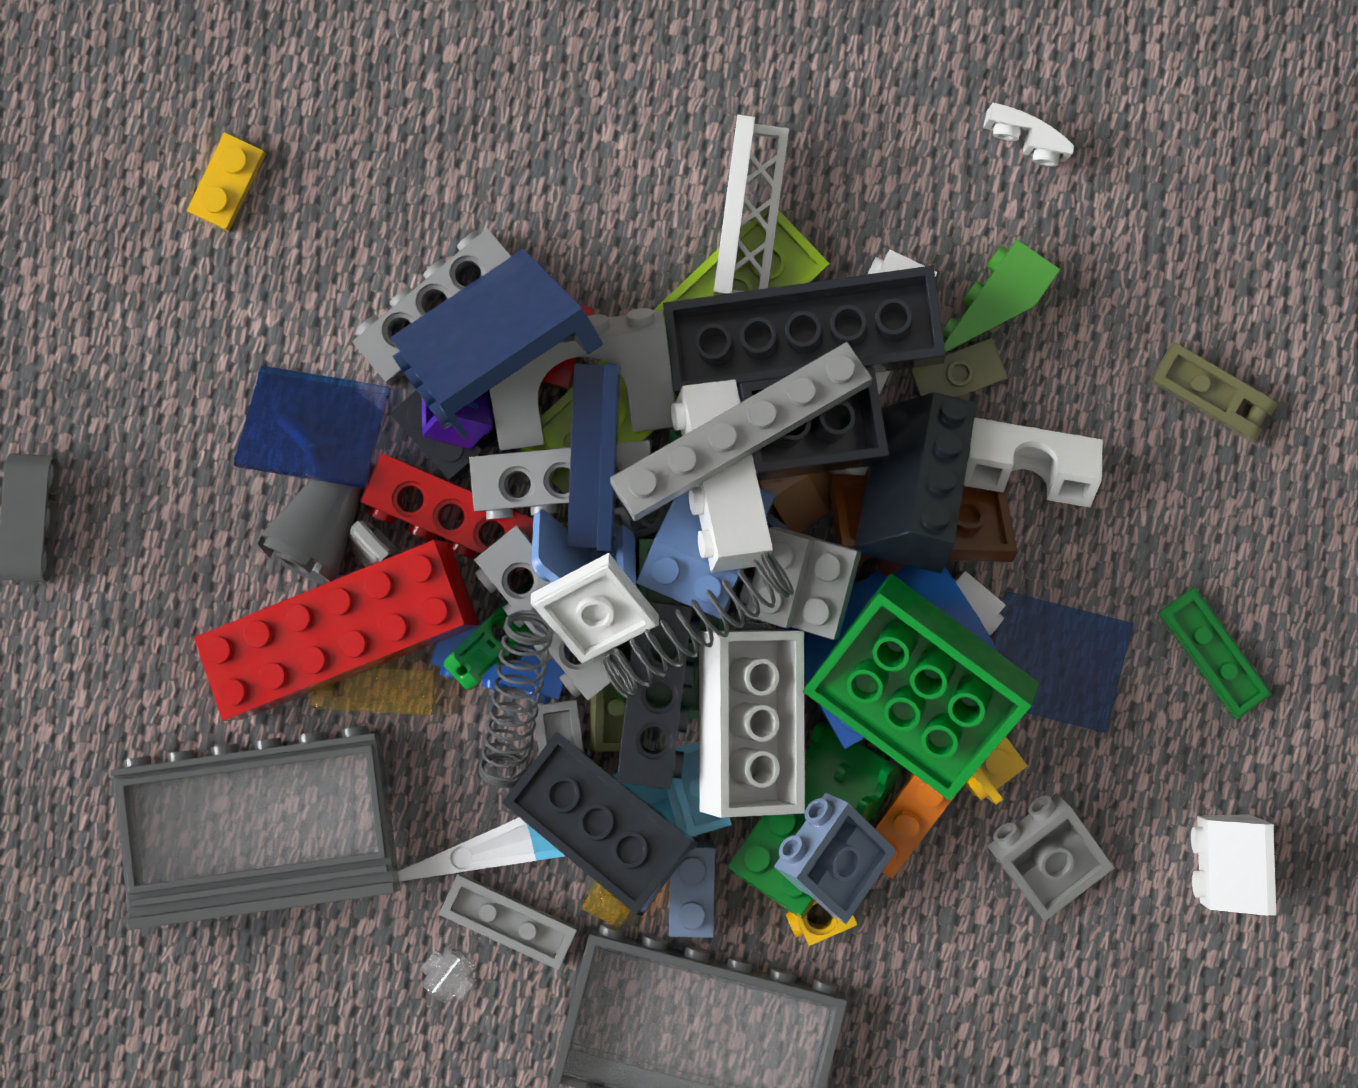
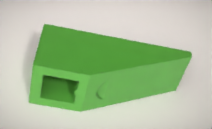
[942,240,1061,354]

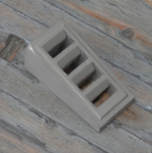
[348,521,400,567]

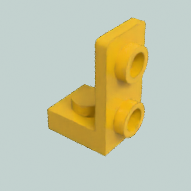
[965,737,1028,805]

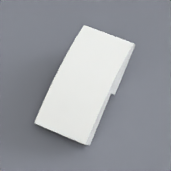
[983,102,1074,166]

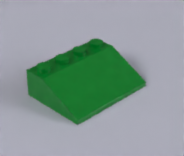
[802,573,1040,801]

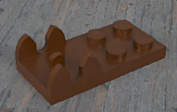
[828,474,1018,576]

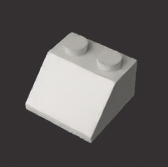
[1191,814,1276,915]

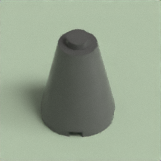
[254,460,365,585]

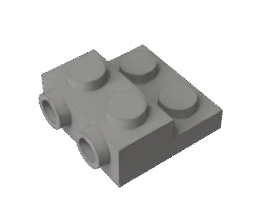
[740,527,862,640]
[987,793,1114,921]

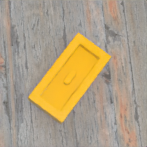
[187,132,266,232]

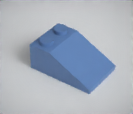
[636,488,776,619]

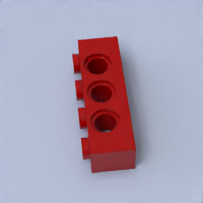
[360,453,533,576]

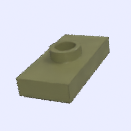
[909,338,1008,398]

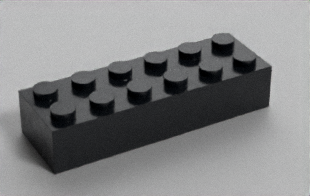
[663,265,945,397]

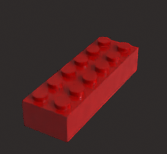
[193,540,480,721]

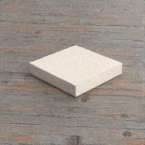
[530,553,659,664]

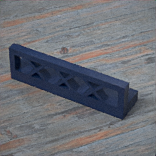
[567,363,621,551]

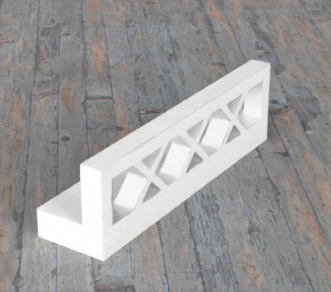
[713,115,789,296]

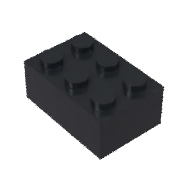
[737,367,889,481]

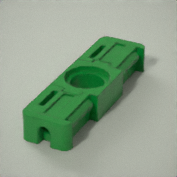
[443,580,534,690]

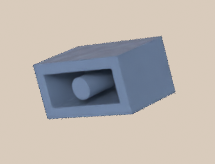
[669,841,715,938]

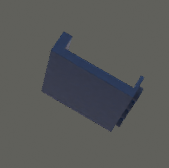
[390,249,604,439]

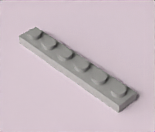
[610,342,872,521]

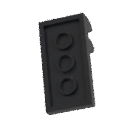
[502,732,698,916]

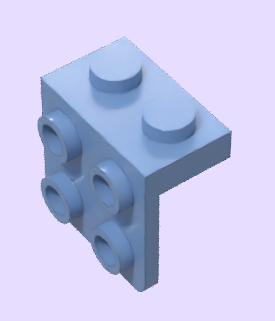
[532,509,636,586]

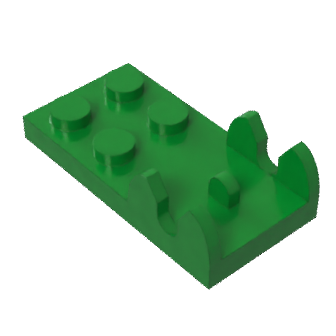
[727,720,901,920]

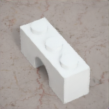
[964,418,1103,507]

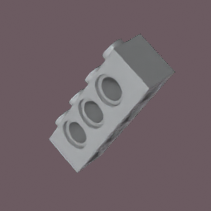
[352,228,511,386]
[469,440,652,520]
[474,526,619,701]

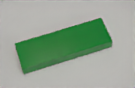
[1157,587,1272,720]

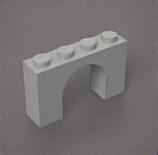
[490,308,675,451]

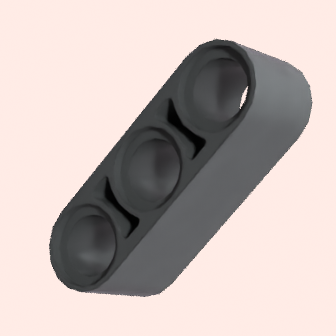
[0,453,60,583]

